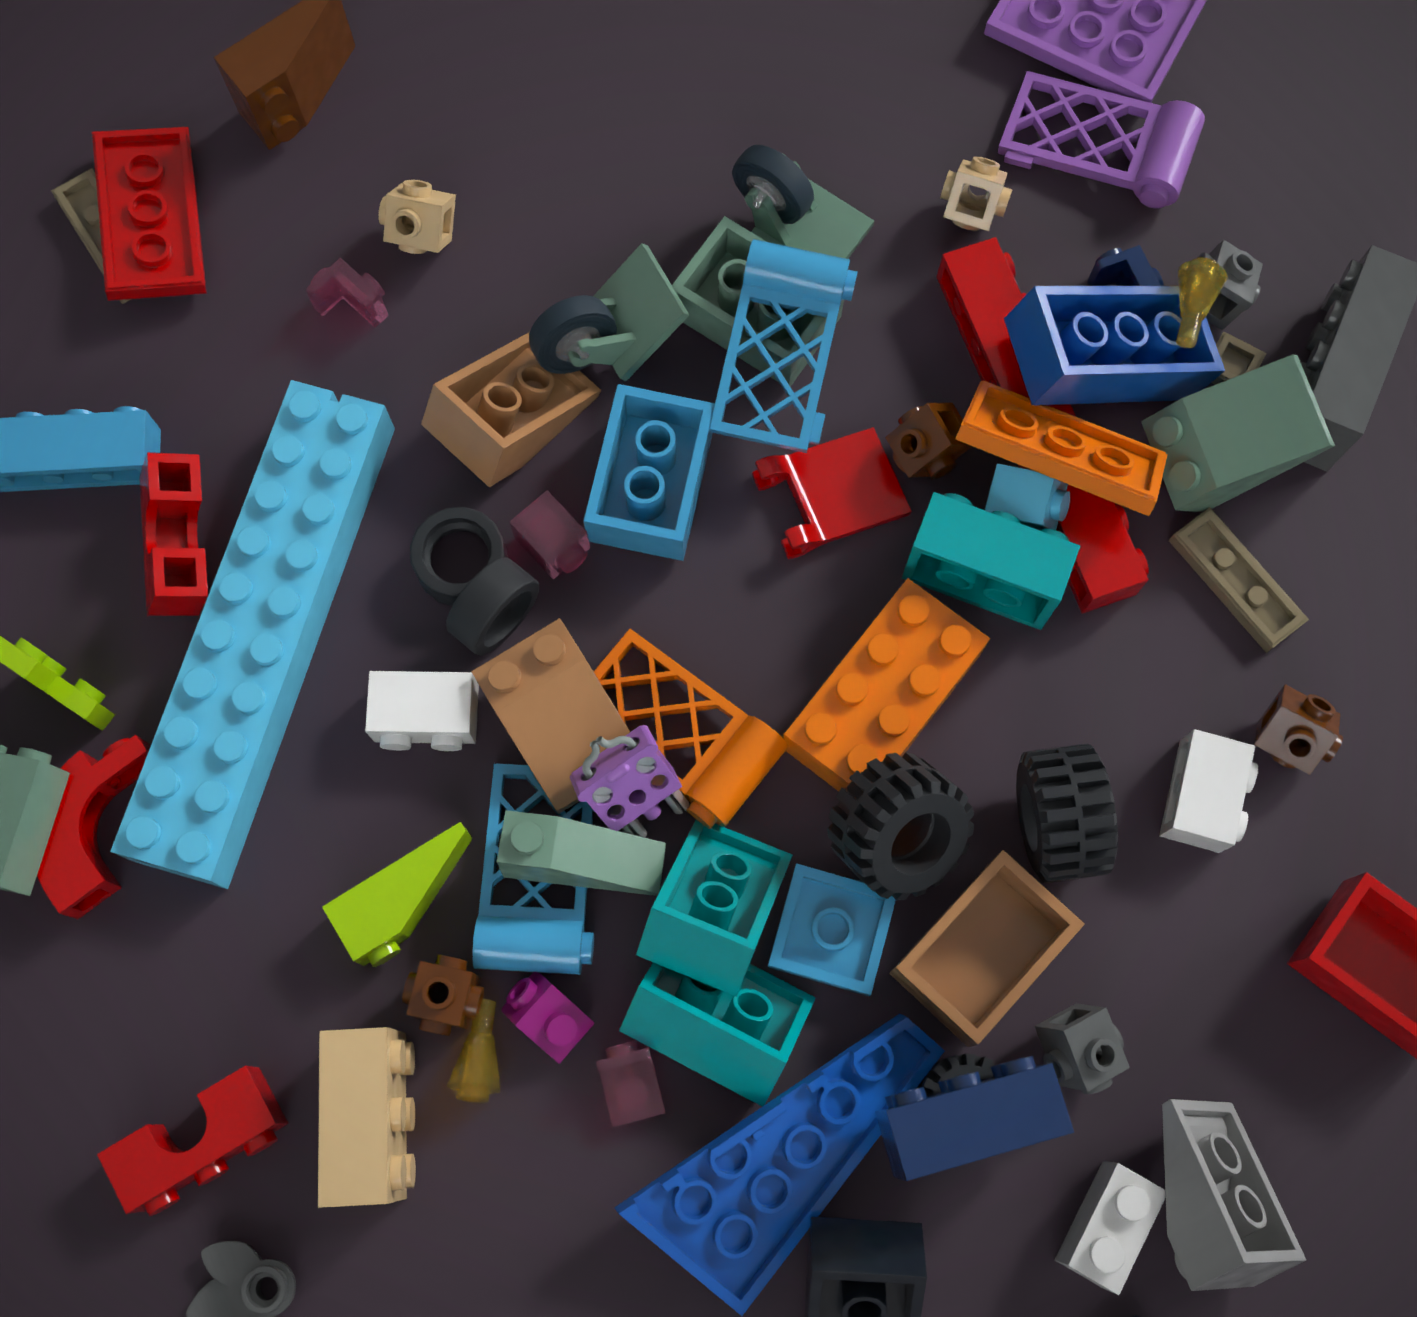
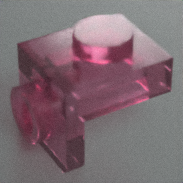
[306,258,389,328]

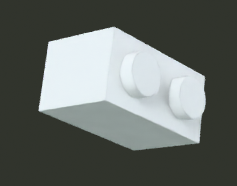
[365,671,479,751]
[1159,729,1258,853]
[1055,1161,1166,1295]

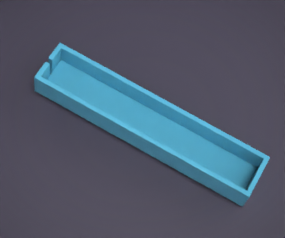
[110,380,395,889]

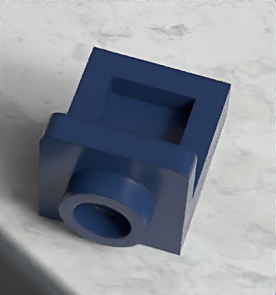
[1087,245,1164,286]

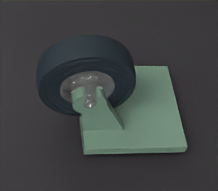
[732,145,875,259]
[529,243,689,381]

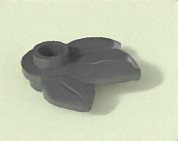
[186,1241,296,1317]

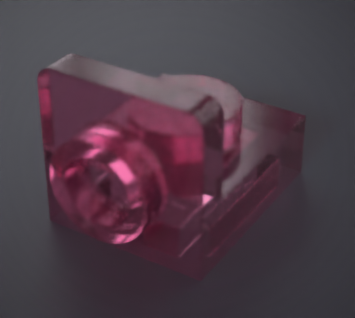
[596,1041,665,1127]

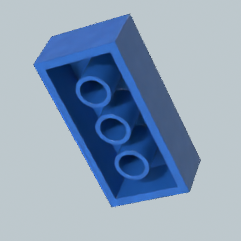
[1004,286,1225,405]

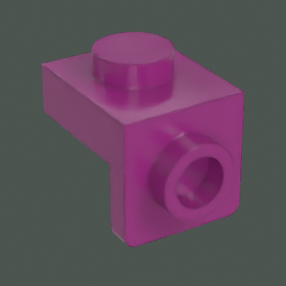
[501,972,595,1064]

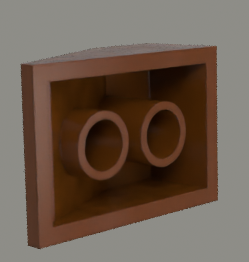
[213,0,356,150]

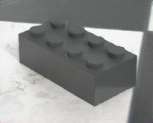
[1301,245,1417,472]

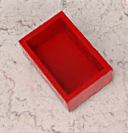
[1287,872,1417,1059]

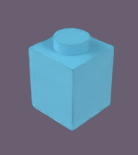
[985,464,1070,530]

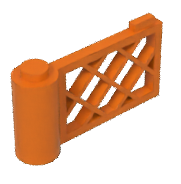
[594,629,789,829]

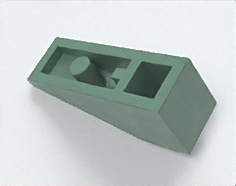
[497,810,666,896]

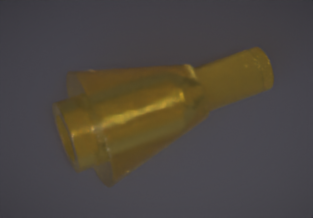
[1176,257,1228,348]
[447,999,501,1103]

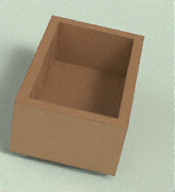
[889,850,1085,1047]

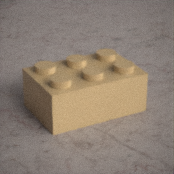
[318,1027,416,1208]

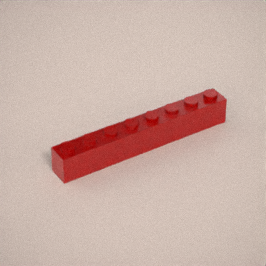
[937,237,1149,614]

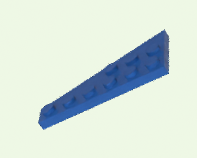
[614,1014,945,1316]

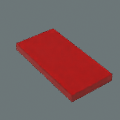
[92,127,207,301]

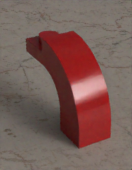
[37,735,151,919]

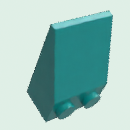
[636,820,793,997]

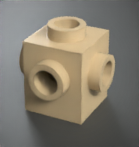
[940,157,1012,231]
[379,180,456,254]

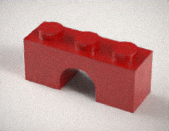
[140,452,208,616]
[97,1065,289,1217]

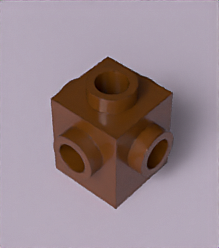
[885,403,972,480]
[1254,684,1343,775]
[402,955,484,1037]

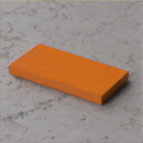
[955,381,1168,516]

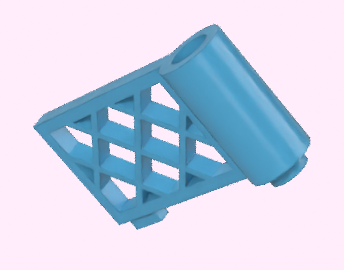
[709,239,858,453]
[473,763,595,974]

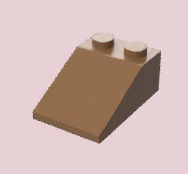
[421,332,601,487]
[471,618,630,814]

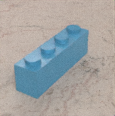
[0,406,161,492]

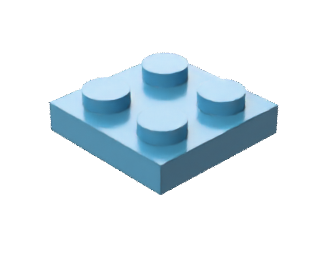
[768,863,896,997]

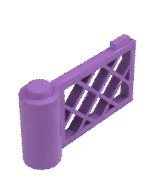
[998,71,1205,208]

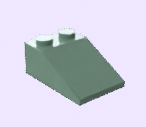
[1141,354,1335,512]

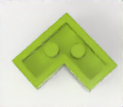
[0,636,115,731]

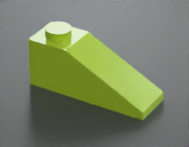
[322,822,472,967]

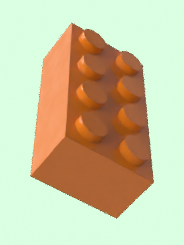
[783,578,990,791]

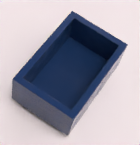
[875,1056,1075,1181]

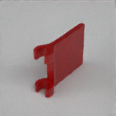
[752,427,912,559]

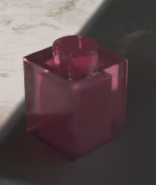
[510,490,590,579]

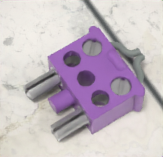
[570,725,689,838]

